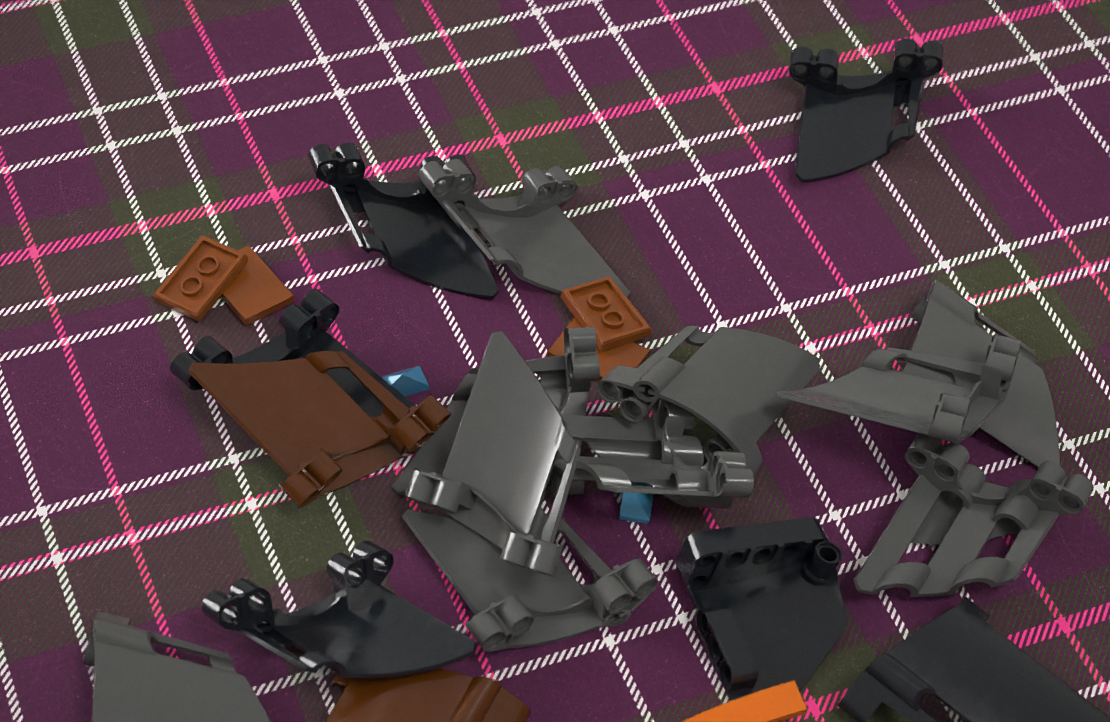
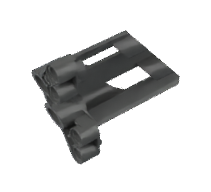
[553,398,754,509]
[854,433,1094,597]

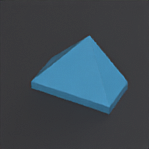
[381,366,429,396]
[619,482,654,524]

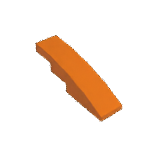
[682,680,807,722]

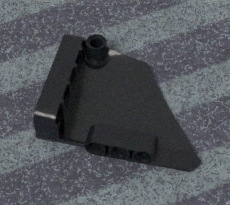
[675,517,848,701]

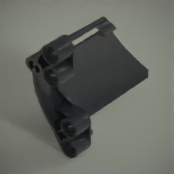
[789,38,943,183]
[837,596,1110,722]

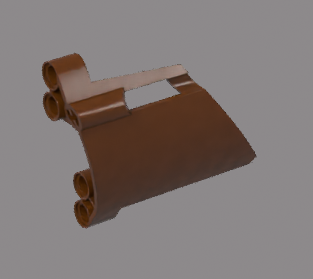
[189,351,451,508]
[326,668,531,722]

